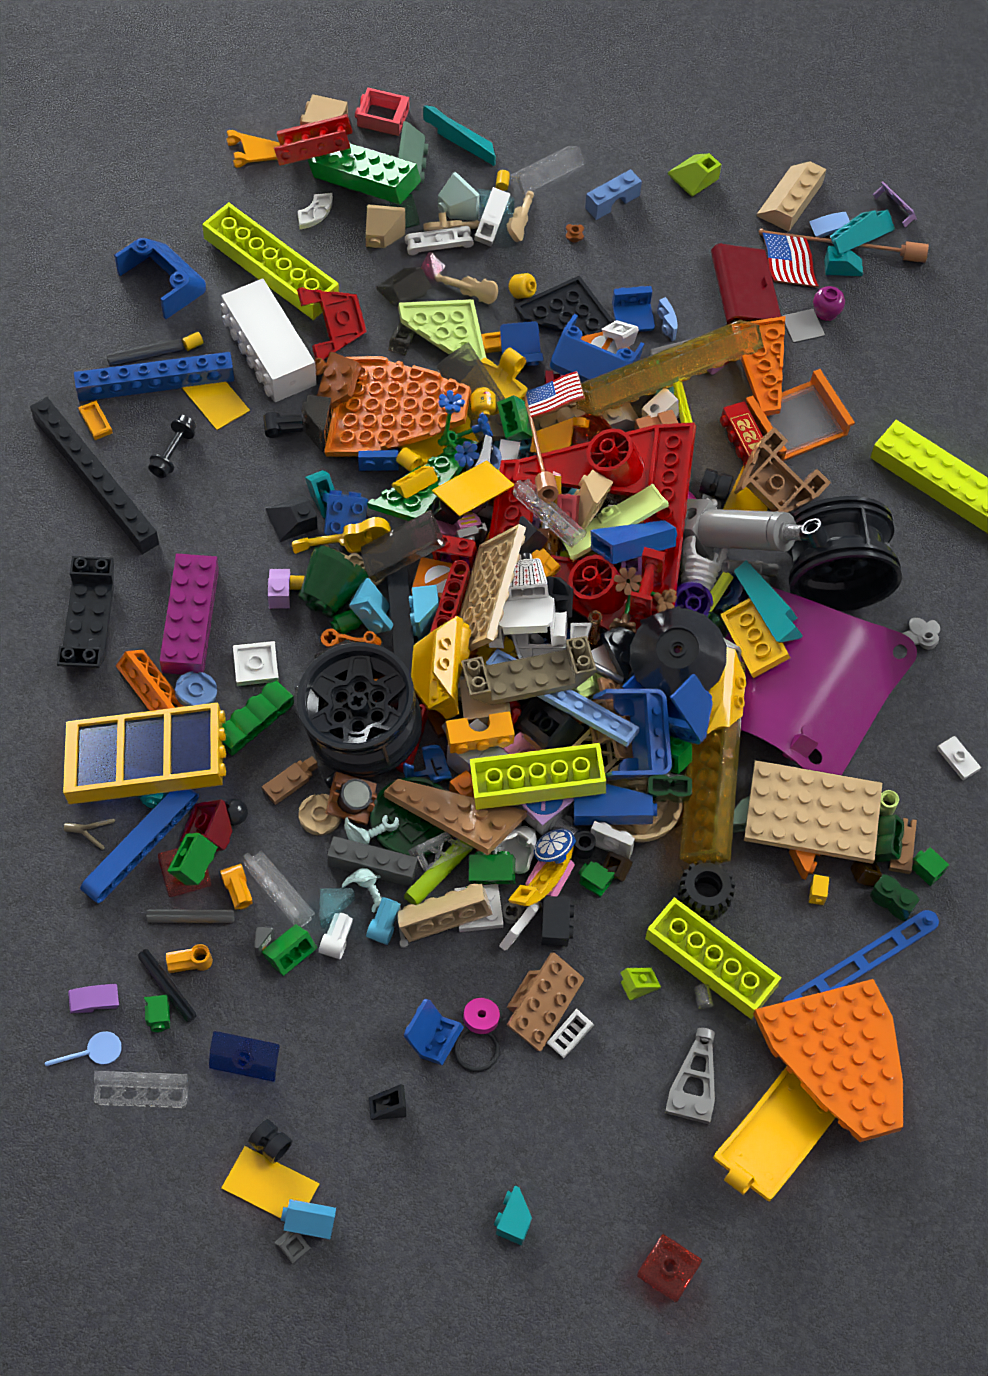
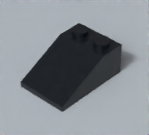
[515,696,585,750]

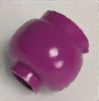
[813,286,845,321]

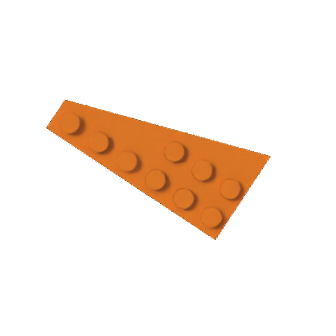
[730,316,786,416]

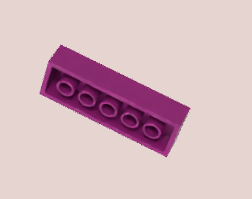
[160,554,219,675]

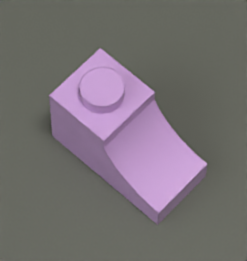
[268,569,290,608]

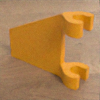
[226,130,280,168]
[530,417,589,454]

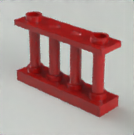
[274,114,352,166]
[630,547,665,622]

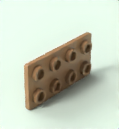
[589,677,633,760]
[507,953,584,1051]

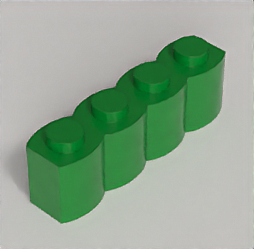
[222,680,294,756]

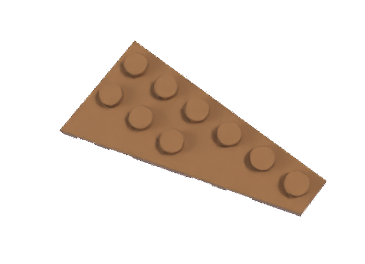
[384,779,527,855]

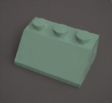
[398,121,429,190]

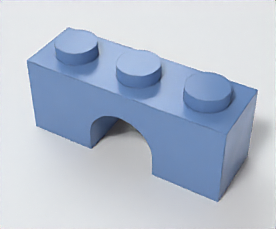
[585,169,642,220]

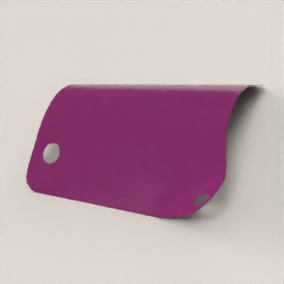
[719,587,917,776]

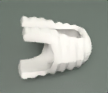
[680,536,728,591]

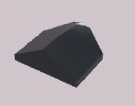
[546,576,574,617]

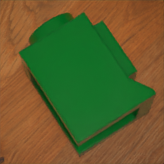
[579,861,615,898]
[144,995,170,1032]

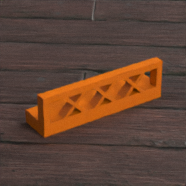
[116,650,185,726]

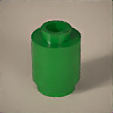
[331,609,363,634]

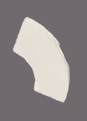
[298,193,333,229]
[499,901,542,950]

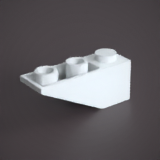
[474,187,510,246]

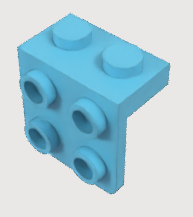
[349,578,394,634]

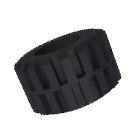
[678,860,735,920]

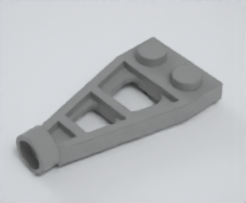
[665,1028,715,1124]

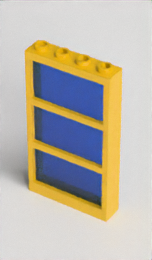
[63,702,226,804]

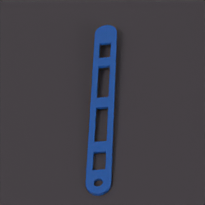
[782,910,939,1002]

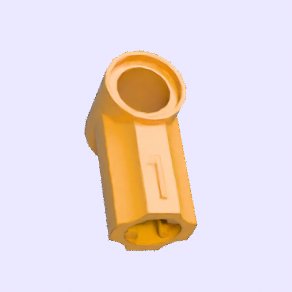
[220,863,253,910]
[166,944,213,973]

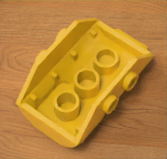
[411,616,471,719]
[707,647,746,734]

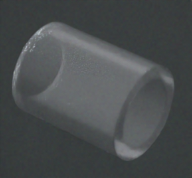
[694,984,713,1009]

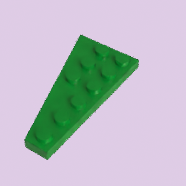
[367,437,478,525]

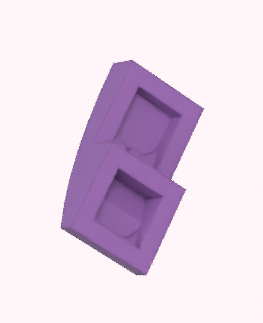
[68,984,119,1013]

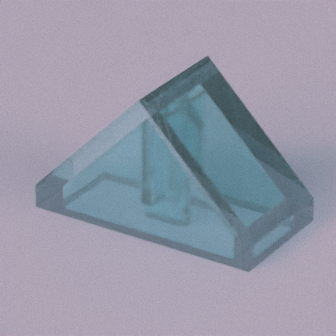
[320,888,355,929]

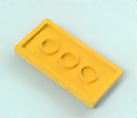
[720,598,791,678]

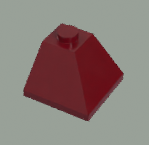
[180,799,232,851]

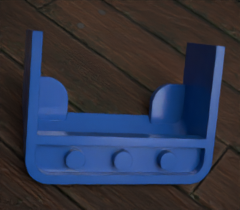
[114,238,206,319]
[550,314,644,395]
[622,674,713,744]
[593,689,672,780]

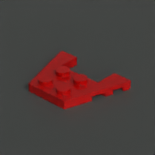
[297,287,367,360]

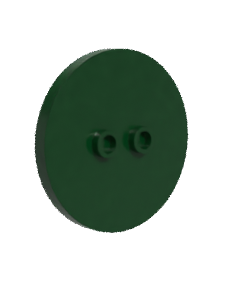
[370,777,453,859]

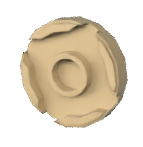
[299,794,341,836]

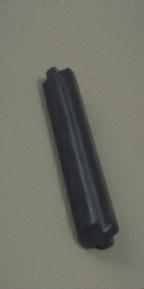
[138,949,197,1022]

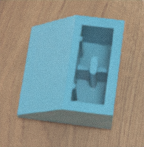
[409,585,439,642]

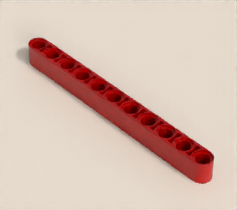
[395,560,471,772]

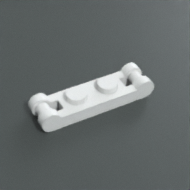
[405,226,474,255]

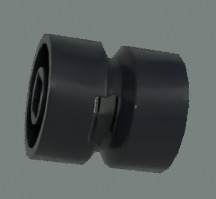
[699,468,734,501]
[248,1119,293,1164]

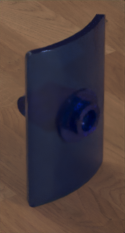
[209,1031,280,1082]

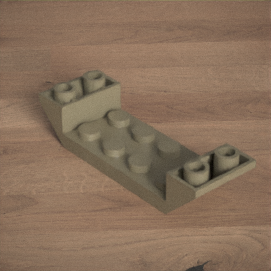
[461,636,597,705]

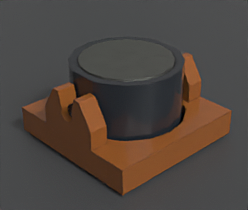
[325,772,377,826]

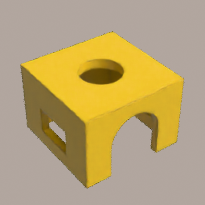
[809,875,829,905]

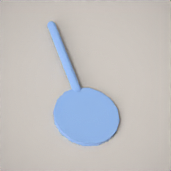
[45,1031,122,1066]

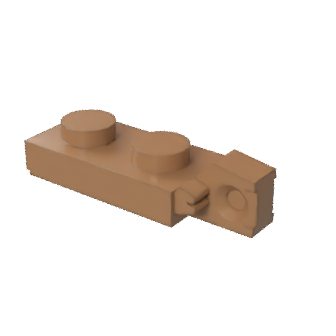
[262,756,318,805]

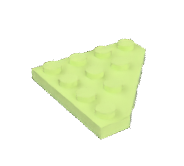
[398,300,486,366]

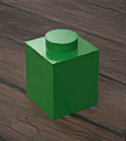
[912,847,949,887]

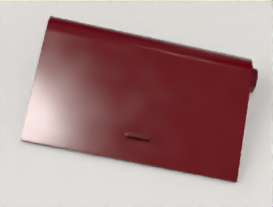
[711,243,781,327]

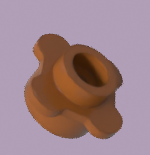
[565,224,584,242]
[314,358,329,375]

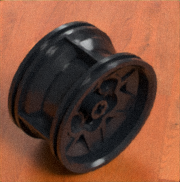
[786,496,902,611]
[297,642,422,778]

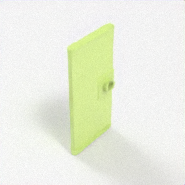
[560,484,669,561]

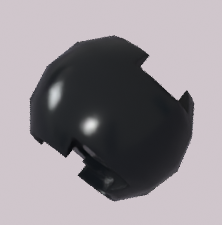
[225,798,248,826]

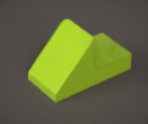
[620,968,661,1000]

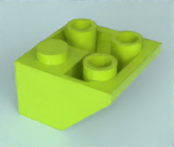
[668,153,722,196]

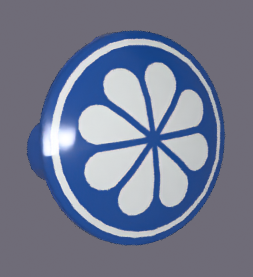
[534,829,576,864]

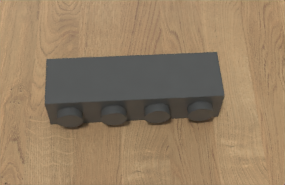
[327,836,418,887]

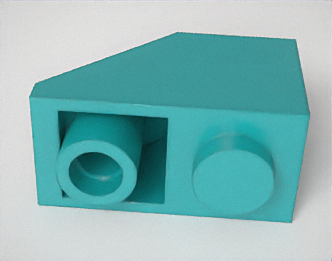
[494,1186,532,1245]

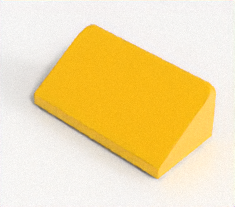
[392,466,438,498]

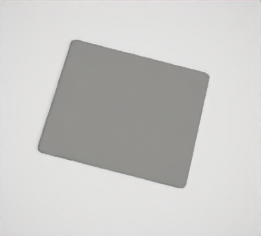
[782,309,825,342]

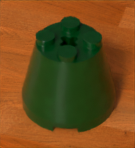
[298,545,369,618]

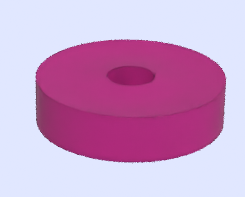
[463,998,500,1034]

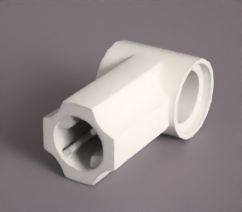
[319,913,353,959]

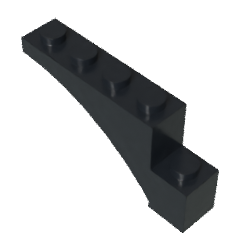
[431,435,493,525]

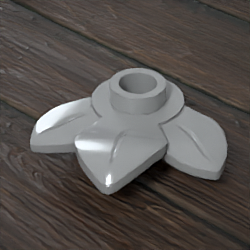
[902,618,940,650]

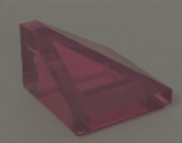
[419,252,445,280]

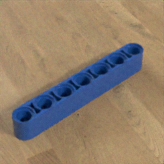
[80,789,199,904]

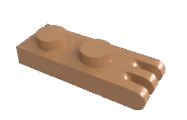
[889,818,917,874]

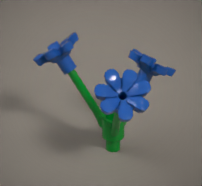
[438,390,493,467]

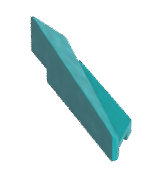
[423,105,496,166]
[830,210,895,254]
[734,560,803,642]

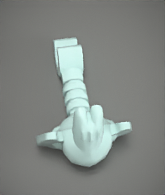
[344,815,399,845]
[342,868,382,912]

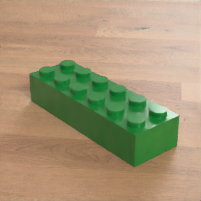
[308,143,421,205]

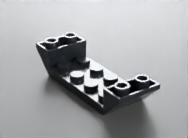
[57,556,114,668]

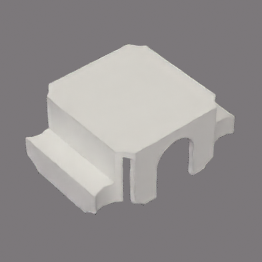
[489,596,567,649]

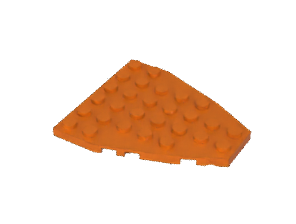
[324,356,471,457]
[753,979,903,1142]

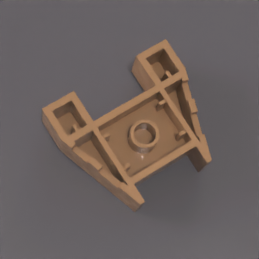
[734,427,831,513]

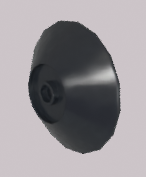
[630,609,727,701]

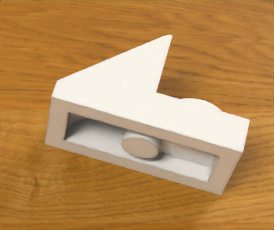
[602,320,639,350]

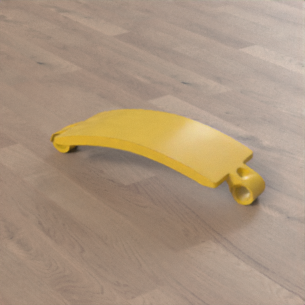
[396,348,528,472]
[713,1066,836,1201]

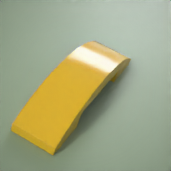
[508,846,574,906]

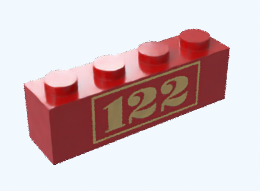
[720,401,763,468]

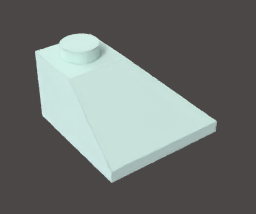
[438,172,480,221]

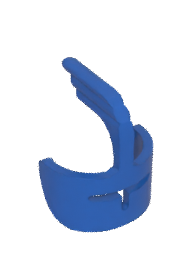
[403,745,453,783]

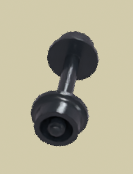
[148,415,197,478]

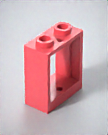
[355,88,409,136]

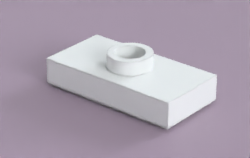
[937,736,981,781]

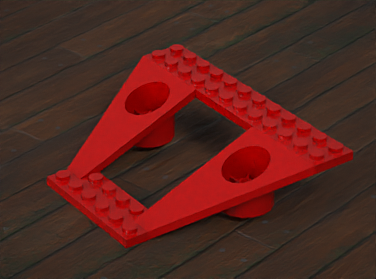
[488,422,696,631]

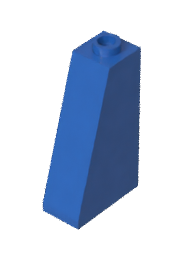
[591,520,677,564]
[574,784,657,825]

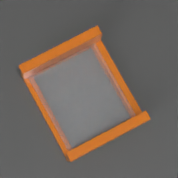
[746,369,855,461]

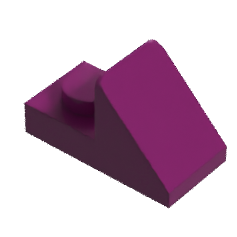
[782,724,819,764]

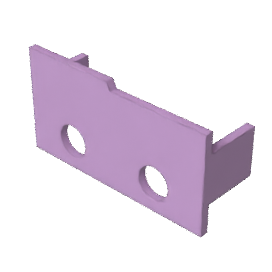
[873,182,917,227]

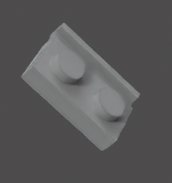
[455,523,487,543]

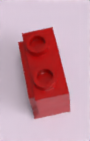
[432,534,478,568]

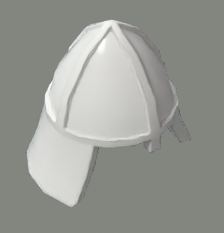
[492,826,537,874]

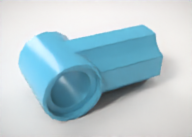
[366,897,401,945]

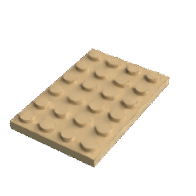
[458,524,526,651]
[744,760,882,864]

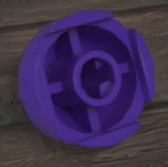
[675,581,713,617]

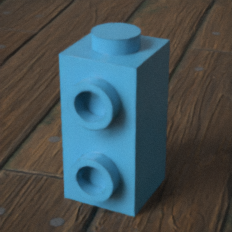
[281,1199,336,1239]

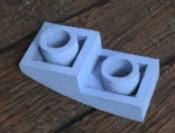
[810,212,850,238]
[657,297,677,341]

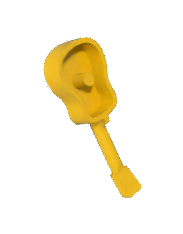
[292,517,392,554]

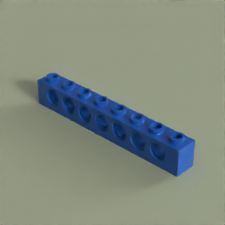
[74,352,234,402]

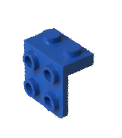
[612,286,655,332]
[500,321,543,366]
[358,447,399,471]
[322,490,368,536]
[404,999,464,1065]

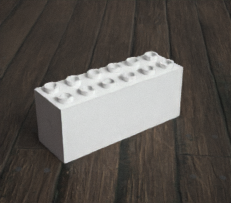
[220,279,316,402]

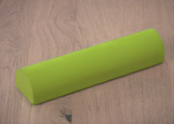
[404,839,474,905]

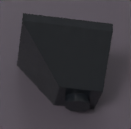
[265,496,318,542]

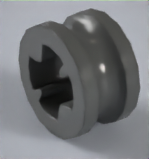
[502,902,522,924]

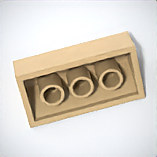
[757,162,826,232]
[398,884,493,942]

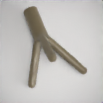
[64,819,115,850]

